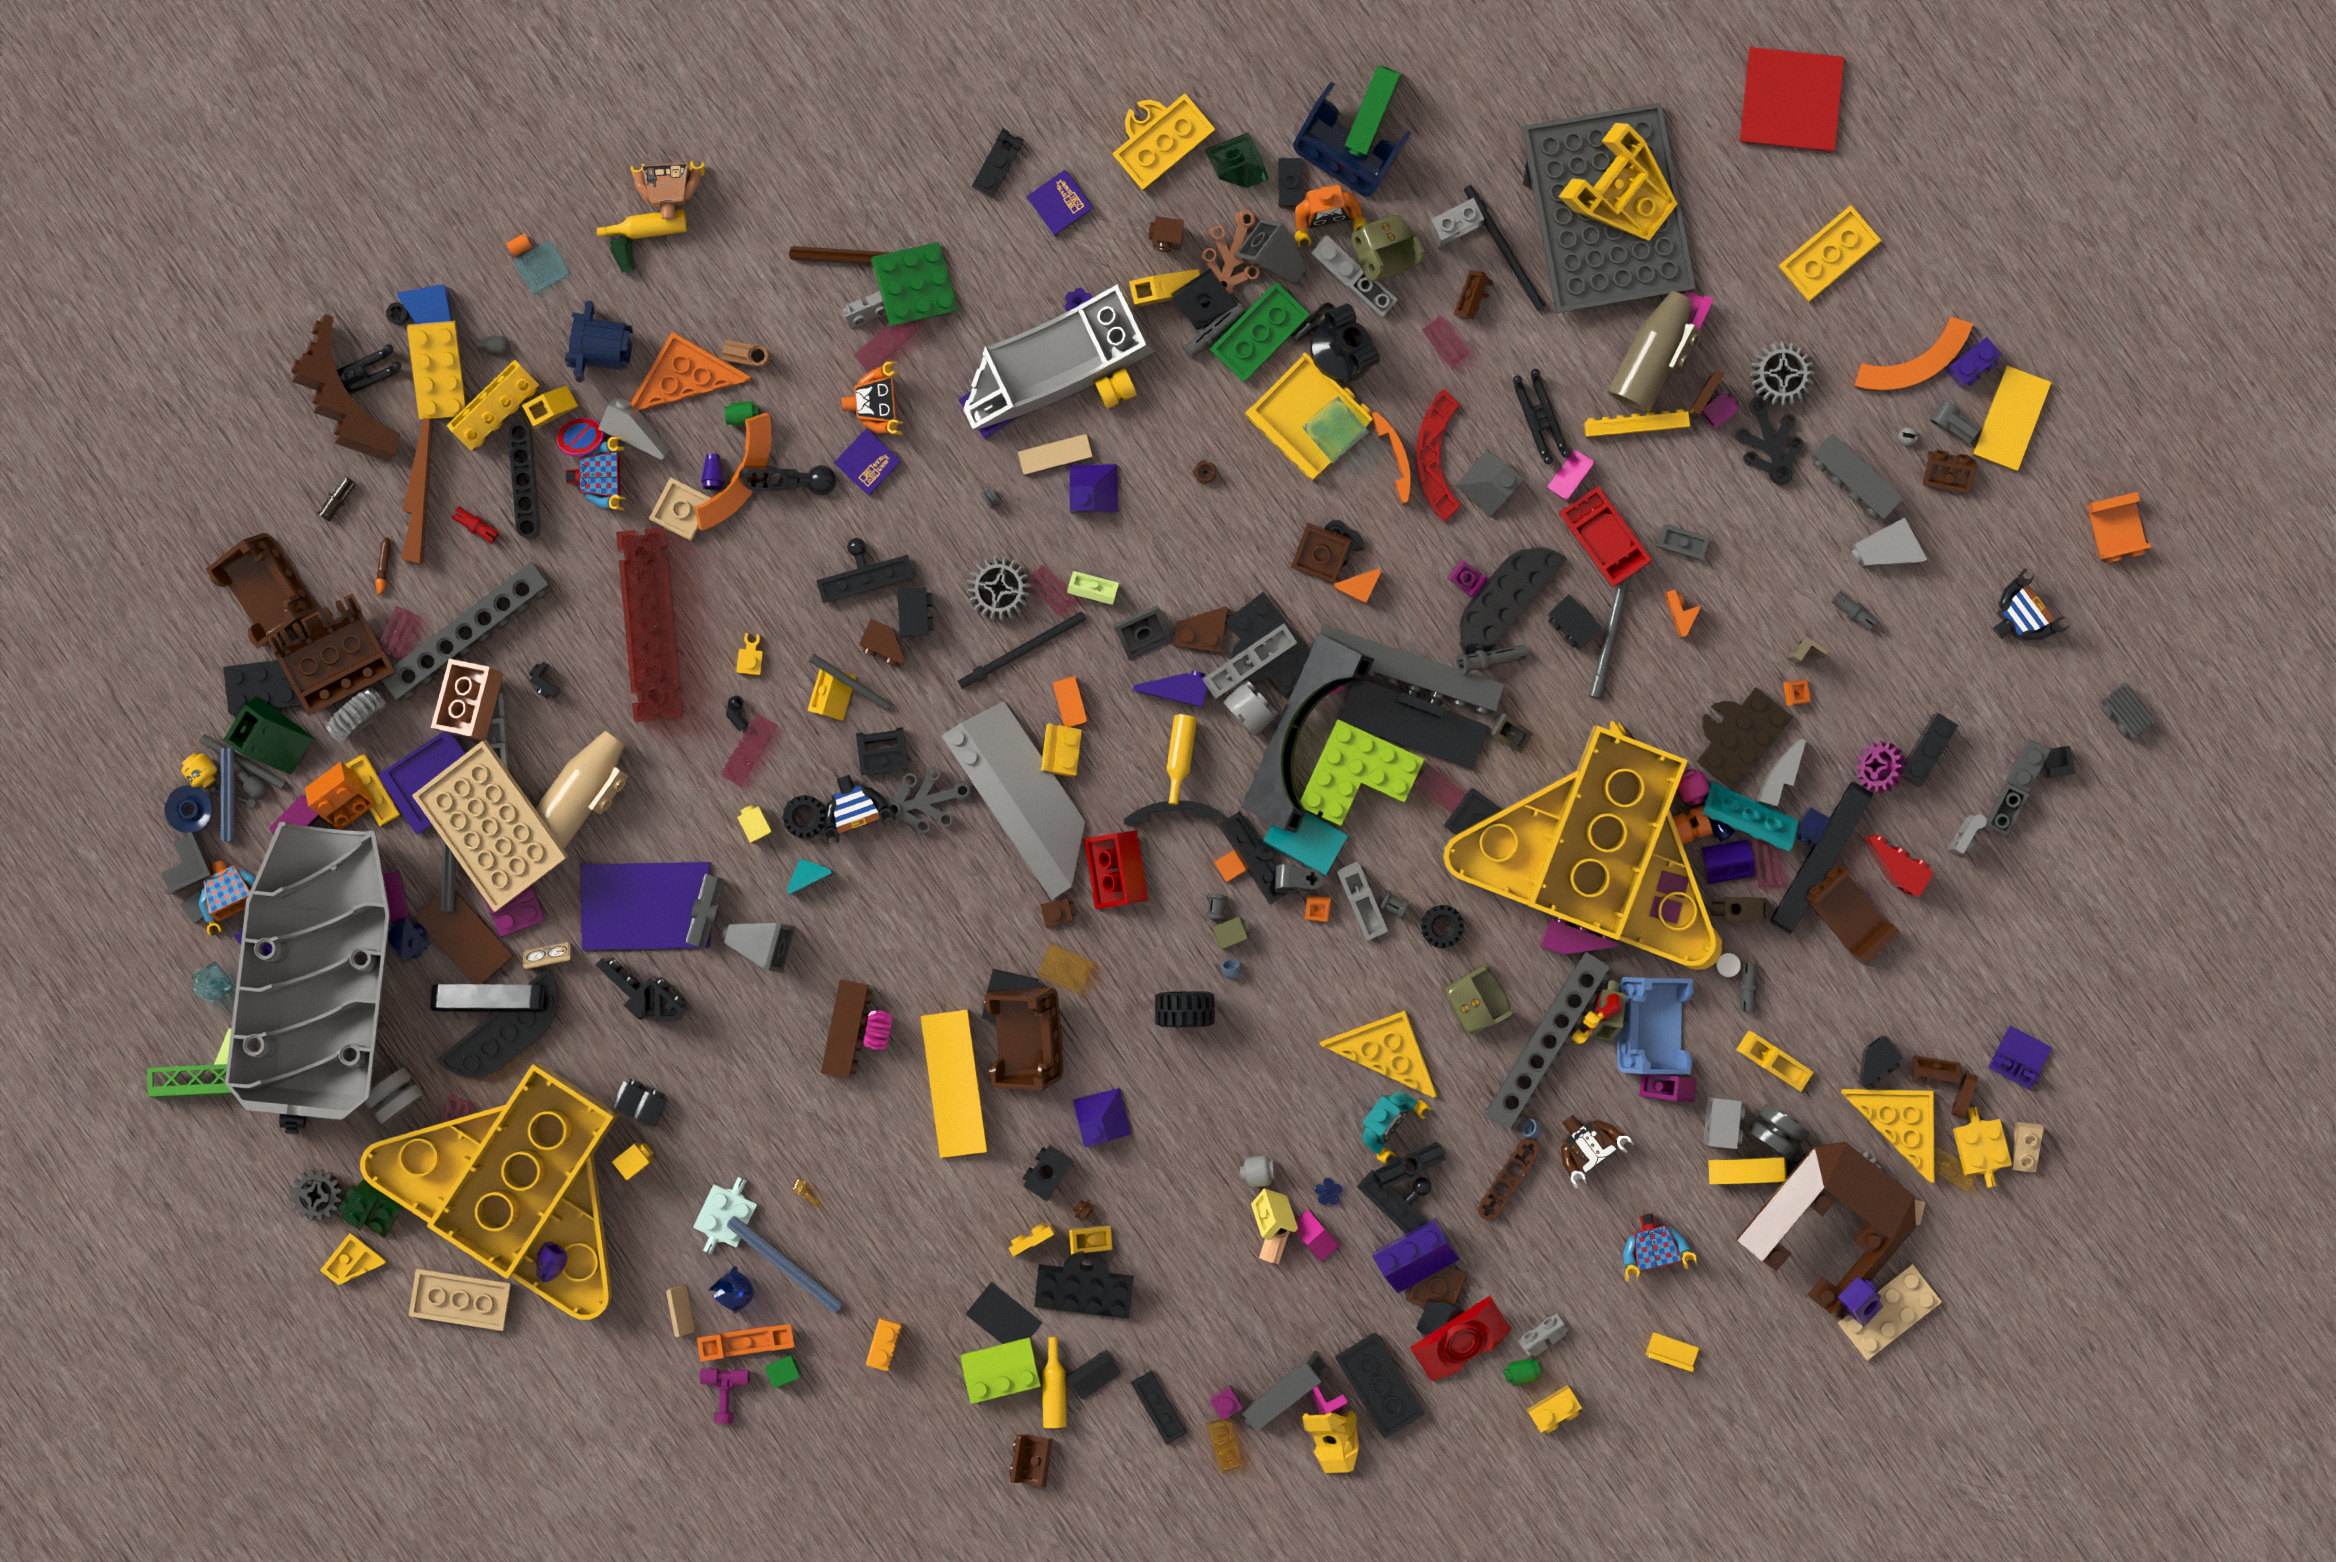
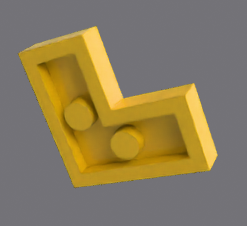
[1009,1222,1055,1256]

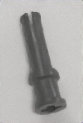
[1456,644,1528,675]

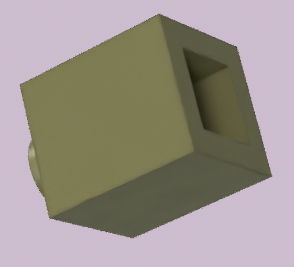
[1212,916,1250,949]

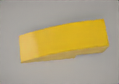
[1736,1030,1814,1092]
[1708,1157,1787,1184]

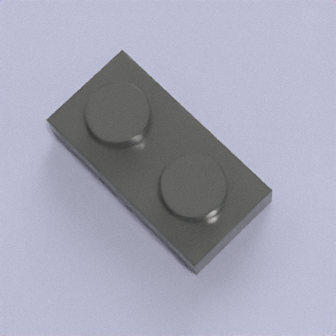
[1657,524,1710,561]

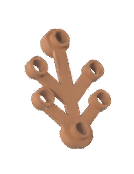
[1201,210,1260,294]

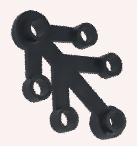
[1736,396,1803,485]

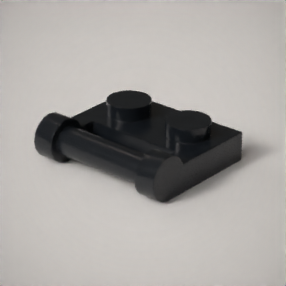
[856,727,909,776]

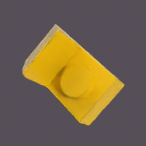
[1069,1226,1112,1254]

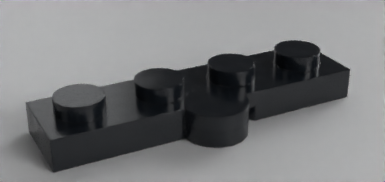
[1218,811,1288,905]

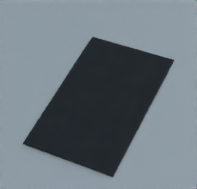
[966,1282,1042,1344]

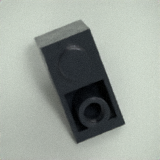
[1858,1035,1903,1088]

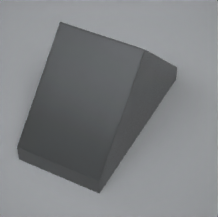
[1489,713,1532,753]

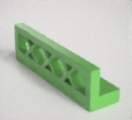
[147,1064,234,1098]

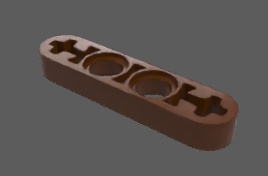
[1478,1139,1539,1220]

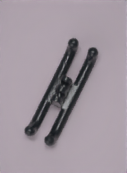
[307,344,402,395]
[1513,368,1571,465]

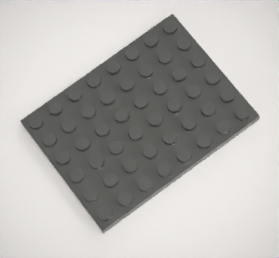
[1521,103,1696,314]

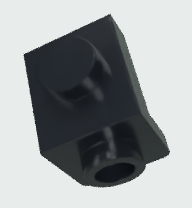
[529,662,561,699]

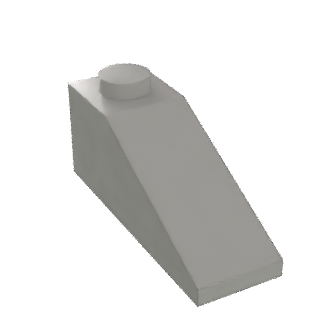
[598,398,671,460]

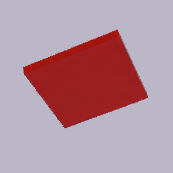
[1739,47,1844,152]

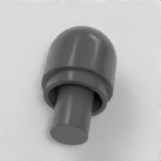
[476,335,510,355]
[237,770,267,799]

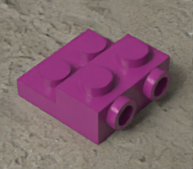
[484,885,546,937]

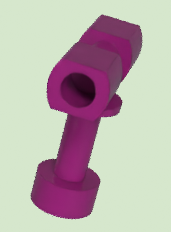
[700,1368,750,1423]

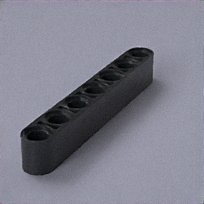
[1770,781,1873,934]

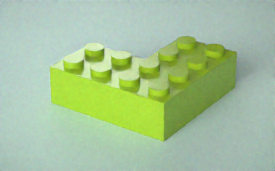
[1300,719,1424,826]

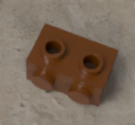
[1148,216,1184,253]

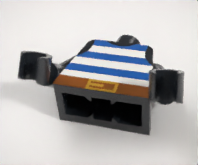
[1993,568,2070,641]
[824,775,896,844]

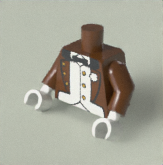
[1561,1114,1634,1188]

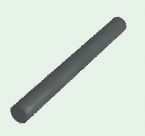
[808,653,891,711]
[199,734,286,790]

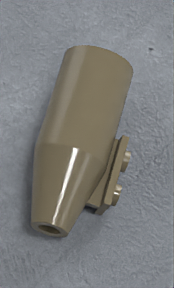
[1607,291,1701,413]

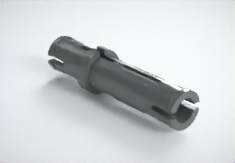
[1183,301,1246,359]

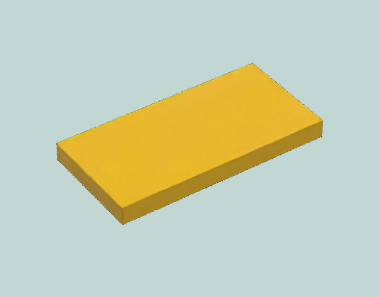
[1778,205,1882,303]
[1972,366,2051,472]

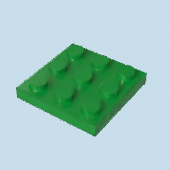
[871,242,958,327]

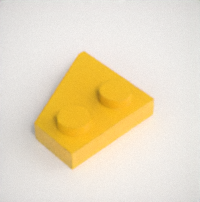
[320,1232,387,1285]

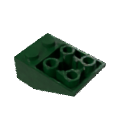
[223,696,314,775]

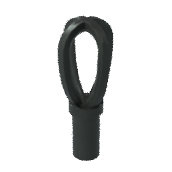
[1292,302,1335,342]

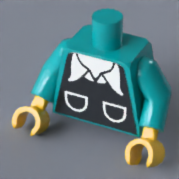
[1362,1091,1431,1165]

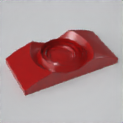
[1559,486,1652,588]
[1409,1295,1511,1381]

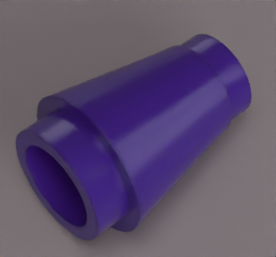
[701,454,724,490]

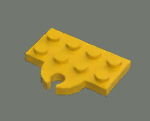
[1112,93,1215,191]

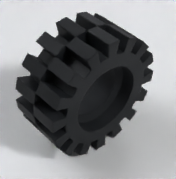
[782,795,826,838]
[1421,905,1464,948]

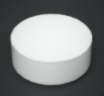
[1716,953,1741,977]

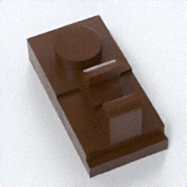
[1454,270,1494,319]
[1912,1055,1962,1085]

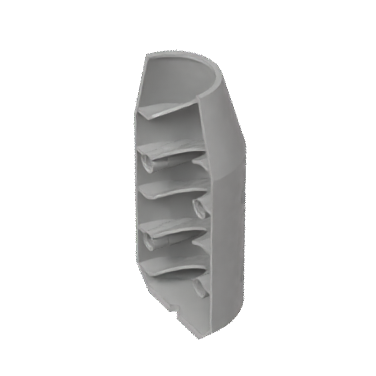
[225,822,390,1120]

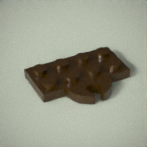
[1696,687,1793,791]

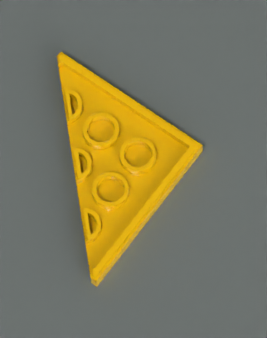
[1319,1010,1437,1098]
[1841,1089,1935,1183]

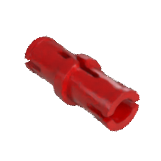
[451,506,500,544]

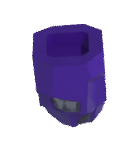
[535,1242,568,1283]

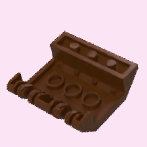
[266,593,395,716]

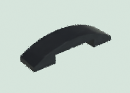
[1124,800,1220,824]

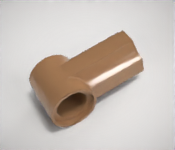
[722,340,771,369]

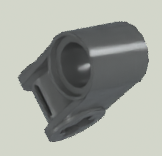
[1275,864,1323,895]

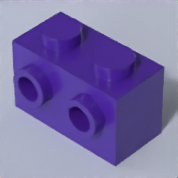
[1945,337,2002,387]

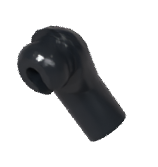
[726,695,749,732]

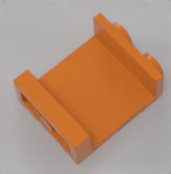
[2087,492,2151,563]

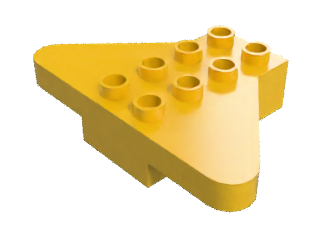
[1443,726,1716,966]
[360,1062,620,1320]

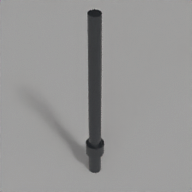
[1463,185,1545,311]
[958,611,1086,689]

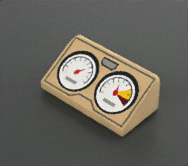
[523,942,573,969]

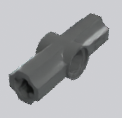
[685,874,725,948]

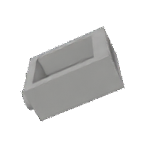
[1428,198,1484,248]

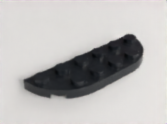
[1459,547,1567,655]
[437,968,559,1077]

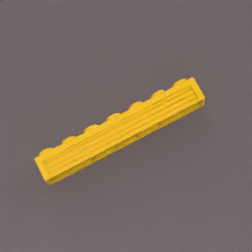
[1584,409,1690,438]

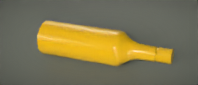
[596,208,688,239]
[1167,714,1197,805]
[1042,1336,1067,1428]

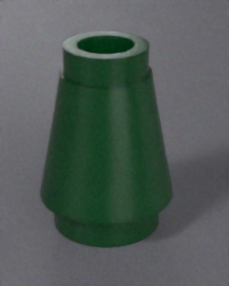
[609,236,635,273]

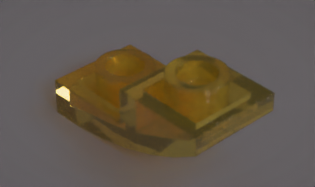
[1206,1417,1243,1473]

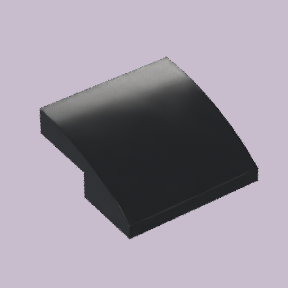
[981,969,1039,1022]

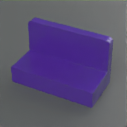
[1702,840,1755,884]

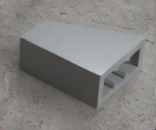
[1851,518,1927,567]

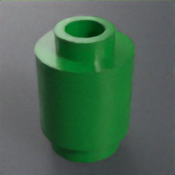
[724,401,760,427]
[1504,1358,1541,1387]

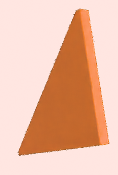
[630,332,752,411]

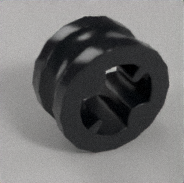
[386,302,409,325]

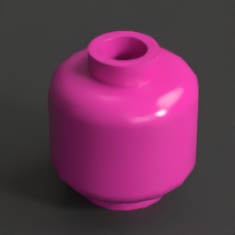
[1677,768,1710,805]

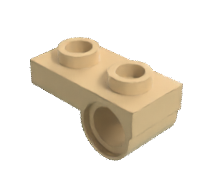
[2011,1122,2043,1172]

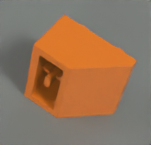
[304,761,376,830]

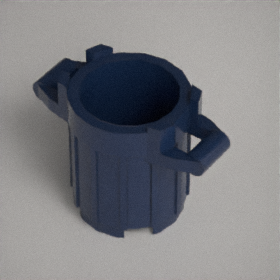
[565,301,633,383]

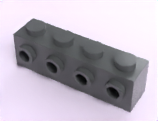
[1811,434,1903,521]

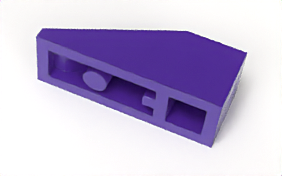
[1133,670,1207,707]

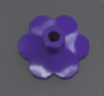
[1065,288,1093,312]

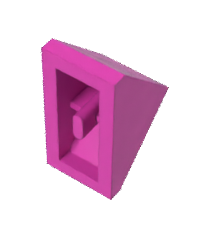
[1295,1210,1339,1262]

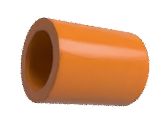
[506,233,533,258]

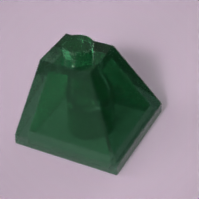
[1205,132,1269,188]

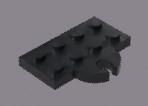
[1226,592,1310,696]
[1034,1251,1134,1319]

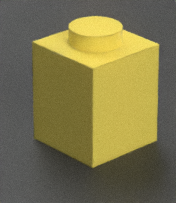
[737,805,773,843]

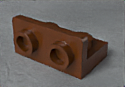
[1922,450,1977,494]

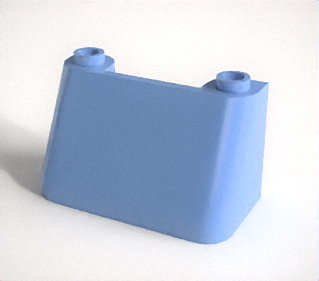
[1617,977,1694,1074]

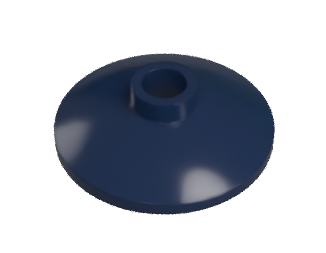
[164,785,213,833]

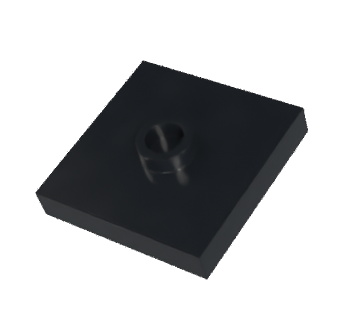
[1171,268,1236,330]

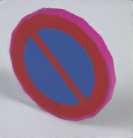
[556,418,604,456]

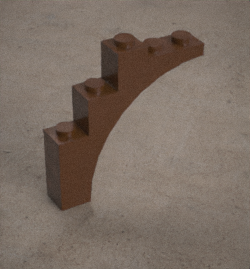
[291,314,401,462]

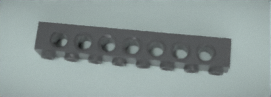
[381,562,551,701]
[1484,952,1611,1129]

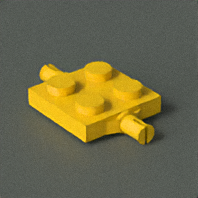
[1953,1107,2012,1188]

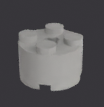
[1223,679,1279,736]

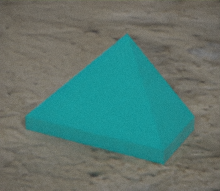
[787,859,833,894]

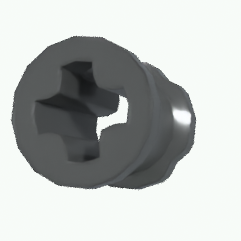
[1379,890,1409,919]
[1205,894,1228,920]

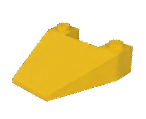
[1559,123,1677,241]

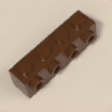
[821,979,873,1079]

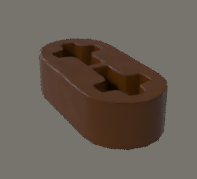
[1951,1072,1978,1118]

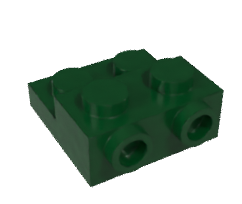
[339,1179,402,1238]

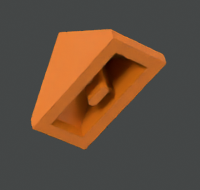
[1333,568,1381,604]

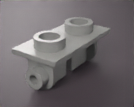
[842,291,886,329]
[1518,1313,1569,1358]

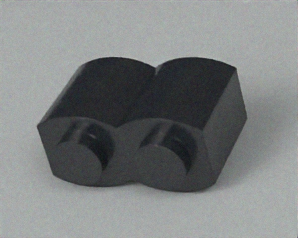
[611,1078,668,1127]

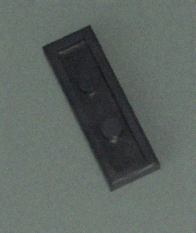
[1131,1370,1187,1445]

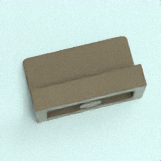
[1787,636,1830,663]

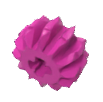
[863,1010,892,1050]

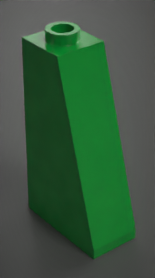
[1345,65,1404,157]

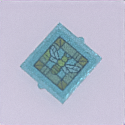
[513,240,569,295]

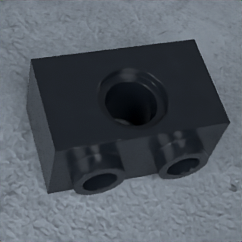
[1022,1145,1073,1201]

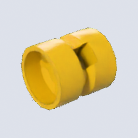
[1094,368,1137,409]

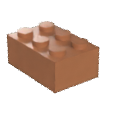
[431,659,503,741]

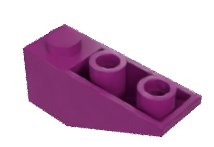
[1540,917,1618,954]

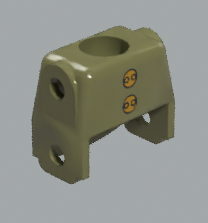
[1351,215,1425,281]
[1442,963,1515,1037]

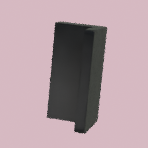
[1066,1349,1121,1399]

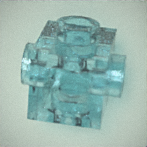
[191,961,233,1005]

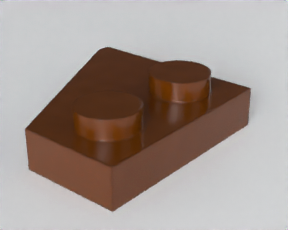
[1174,607,1228,653]

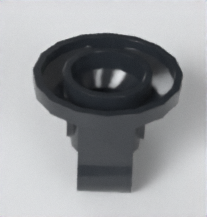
[1310,303,1380,382]

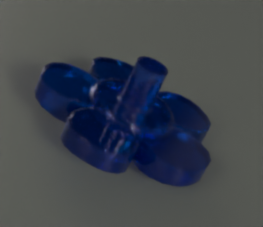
[1315,1178,1342,1205]

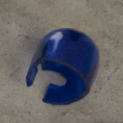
[708,1266,754,1314]

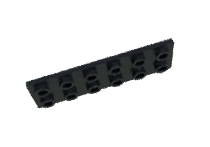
[1339,680,1488,770]

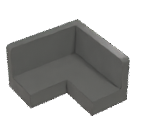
[161,831,214,895]

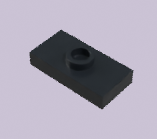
[1278,158,1303,207]

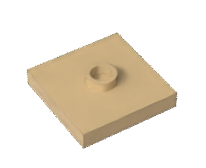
[649,477,711,541]

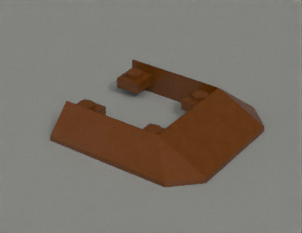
[1736,1141,1916,1318]

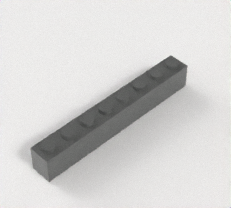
[1320,625,1505,715]

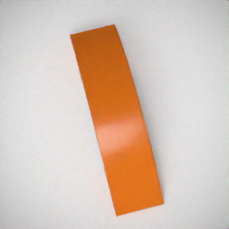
[1371,412,1410,505]
[697,1323,795,1362]

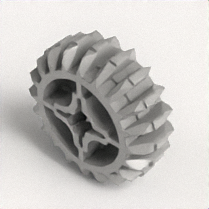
[1750,342,1815,406]
[967,556,1031,621]
[326,688,386,743]

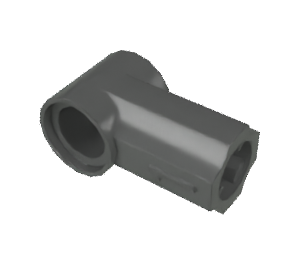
[1930,400,1981,444]

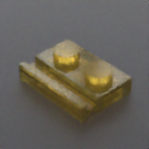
[1037,944,1094,994]

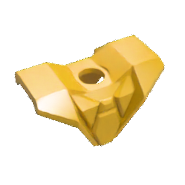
[1302,1410,1359,1473]

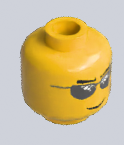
[181,752,218,788]

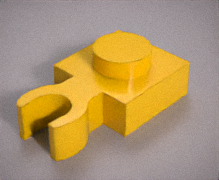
[736,633,763,675]

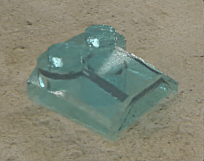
[1302,396,1369,463]

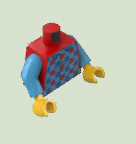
[566,437,626,511]
[1623,1213,1698,1282]

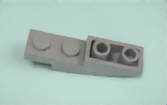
[1310,236,1398,318]

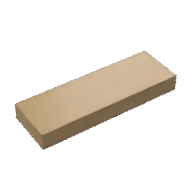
[1018,434,1093,475]

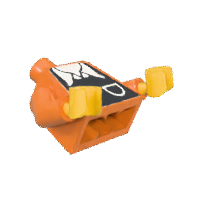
[1294,185,1367,247]
[841,361,903,435]

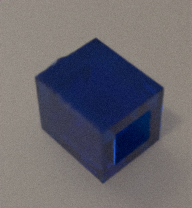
[1796,807,1831,846]

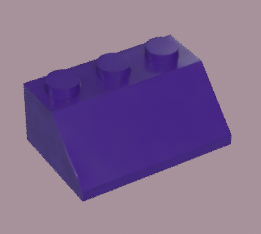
[1372,1217,1460,1294]

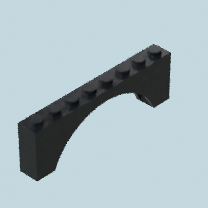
[1242,633,1374,833]

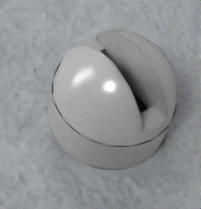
[1898,427,1918,447]

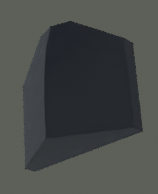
[1416,1300,1465,1336]

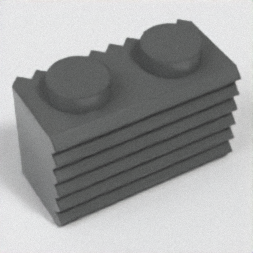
[2100,683,2156,739]

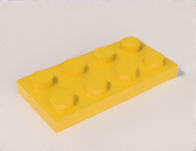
[407,321,466,420]

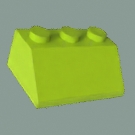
[960,1337,1041,1404]

